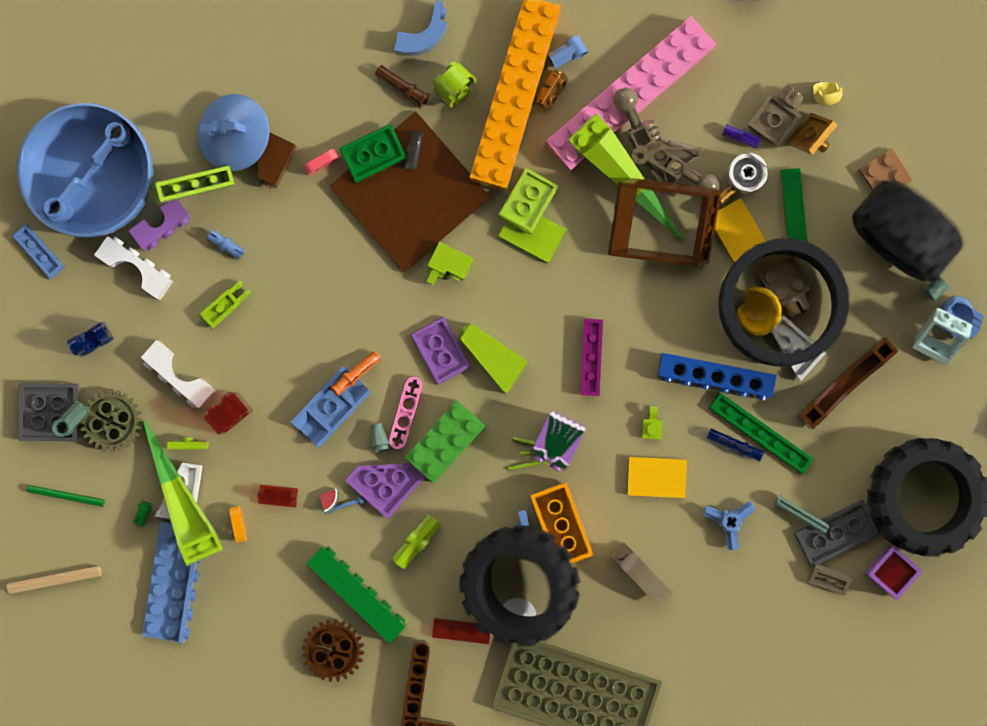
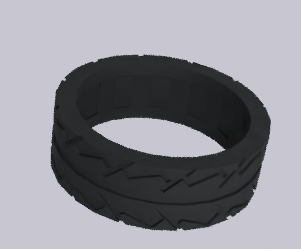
[718,238,850,367]

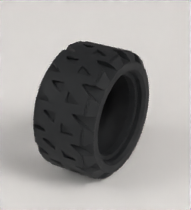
[852,180,963,282]

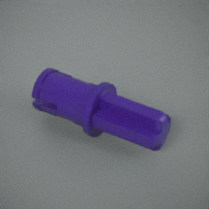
[722,124,761,148]

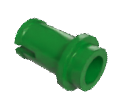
[132,500,152,526]

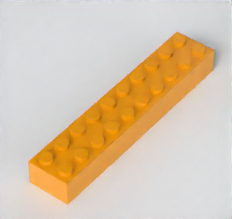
[470,0,561,192]

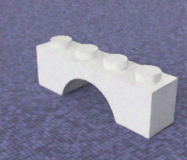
[94,236,173,300]
[141,340,217,409]

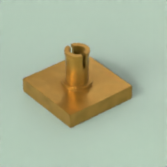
[787,112,837,155]

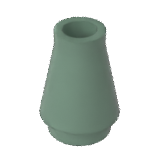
[371,423,390,453]

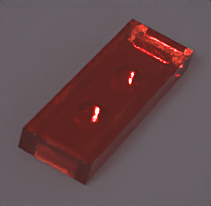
[432,618,491,644]

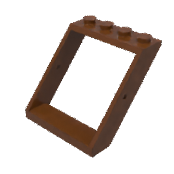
[608,178,722,267]

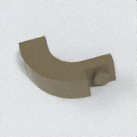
[610,542,672,606]

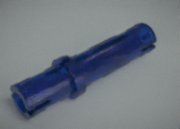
[706,428,764,462]

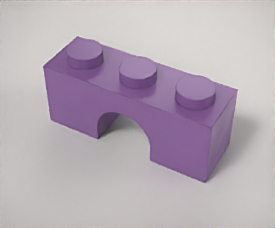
[129,199,191,251]

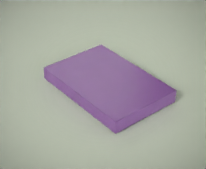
[410,316,471,385]

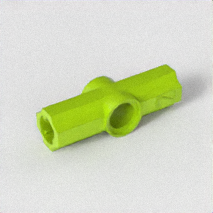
[392,514,441,569]

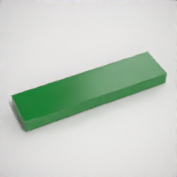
[780,168,808,242]

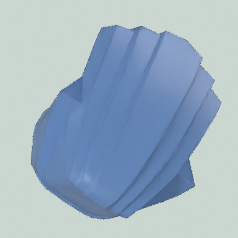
[939,296,984,339]

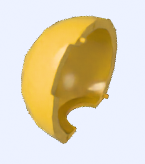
[736,287,782,336]

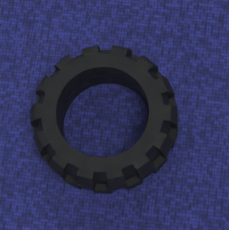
[867,438,987,557]
[459,525,580,647]

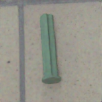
[773,494,829,534]

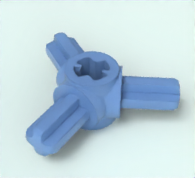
[703,501,756,550]

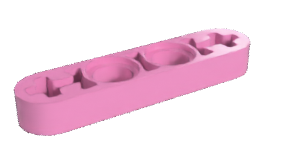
[389,377,423,449]

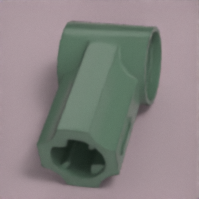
[921,276,949,301]
[52,401,89,437]

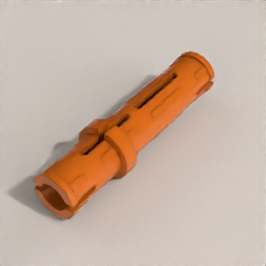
[330,351,381,396]

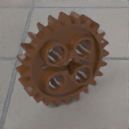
[302,619,365,682]

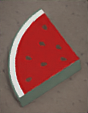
[319,489,339,514]

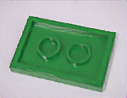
[339,123,407,183]

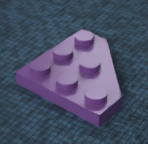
[345,463,426,519]

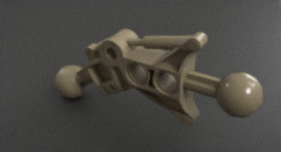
[613,87,720,197]

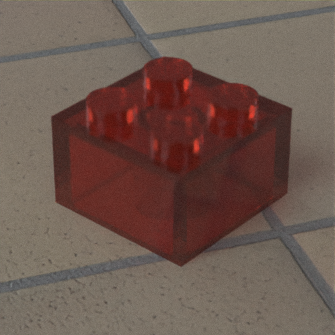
[204,392,253,435]

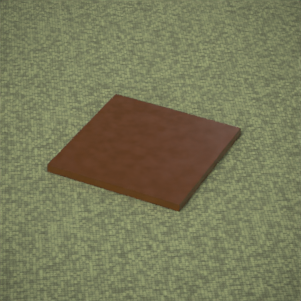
[329,111,491,272]

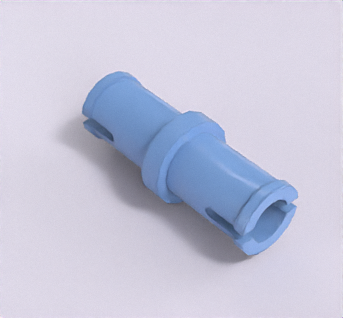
[206,229,245,260]

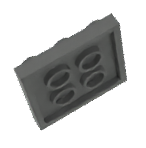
[18,383,79,442]

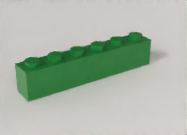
[306,545,406,644]

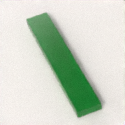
[708,392,814,474]

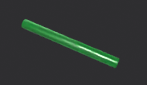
[28,485,105,507]

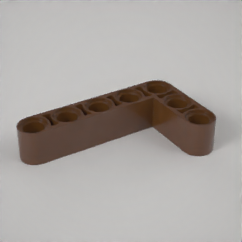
[401,640,455,726]

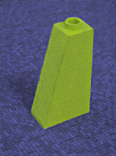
[460,323,528,394]

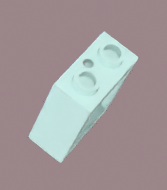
[912,308,972,365]

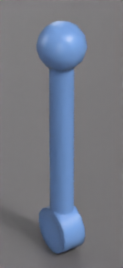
[329,496,365,514]

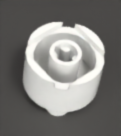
[726,153,768,194]

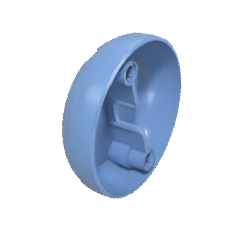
[17,103,154,238]

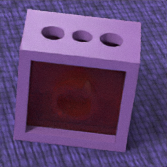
[864,544,923,600]

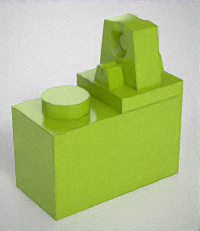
[427,242,474,286]

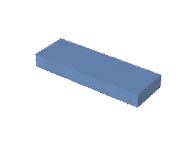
[12,224,65,279]

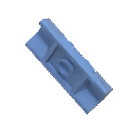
[291,366,371,448]

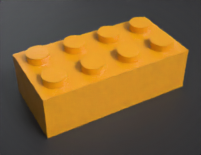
[530,481,593,563]

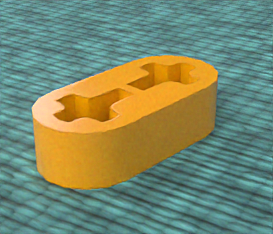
[230,506,247,543]

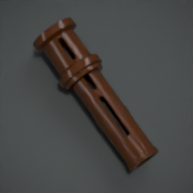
[375,65,430,108]

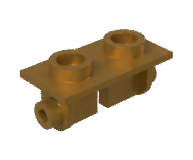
[535,69,568,111]

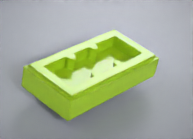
[167,438,209,450]

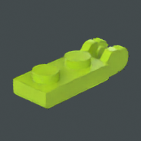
[199,281,252,329]

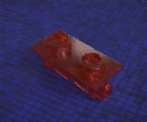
[257,485,298,508]

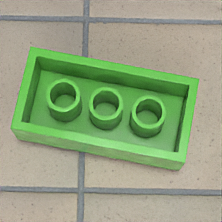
[405,400,485,483]

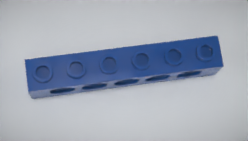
[657,353,777,401]

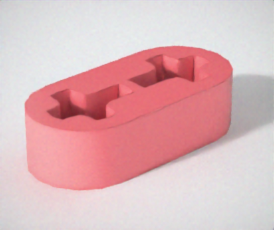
[303,149,339,175]

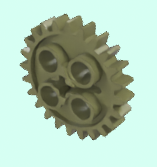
[80,390,143,452]

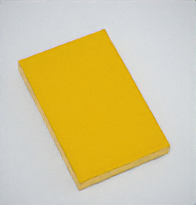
[715,198,766,263]
[627,457,687,498]

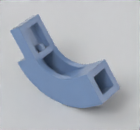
[394,0,447,56]

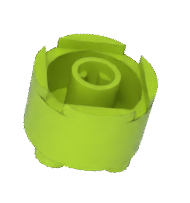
[433,61,477,108]

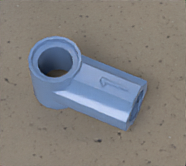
[547,35,588,69]

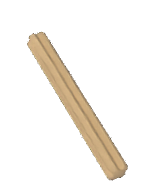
[7,566,102,594]

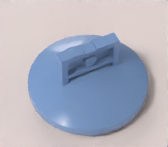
[198,94,270,171]

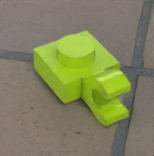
[642,406,663,439]

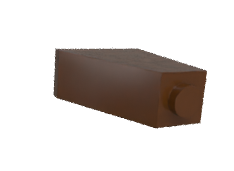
[258,132,297,189]

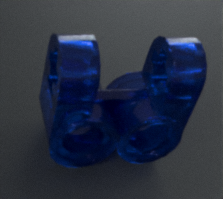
[67,322,114,357]

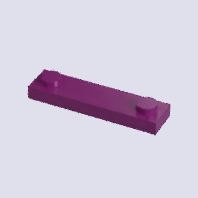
[580,319,603,396]

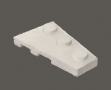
[771,315,826,382]
[155,462,203,519]

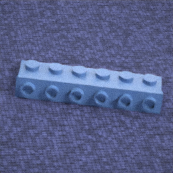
[142,522,201,644]

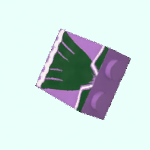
[530,410,587,472]

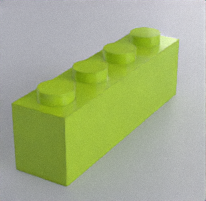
[151,166,234,205]

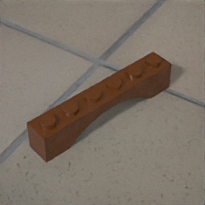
[797,337,899,429]

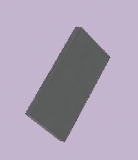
[794,499,880,568]

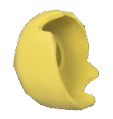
[813,82,842,106]

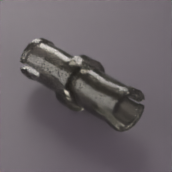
[405,130,424,170]

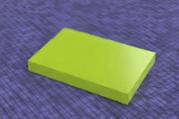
[498,168,559,235]
[498,216,567,263]

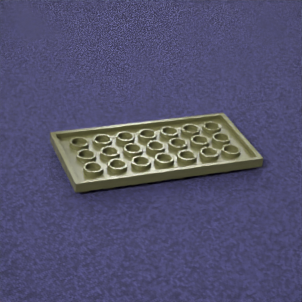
[492,641,662,726]

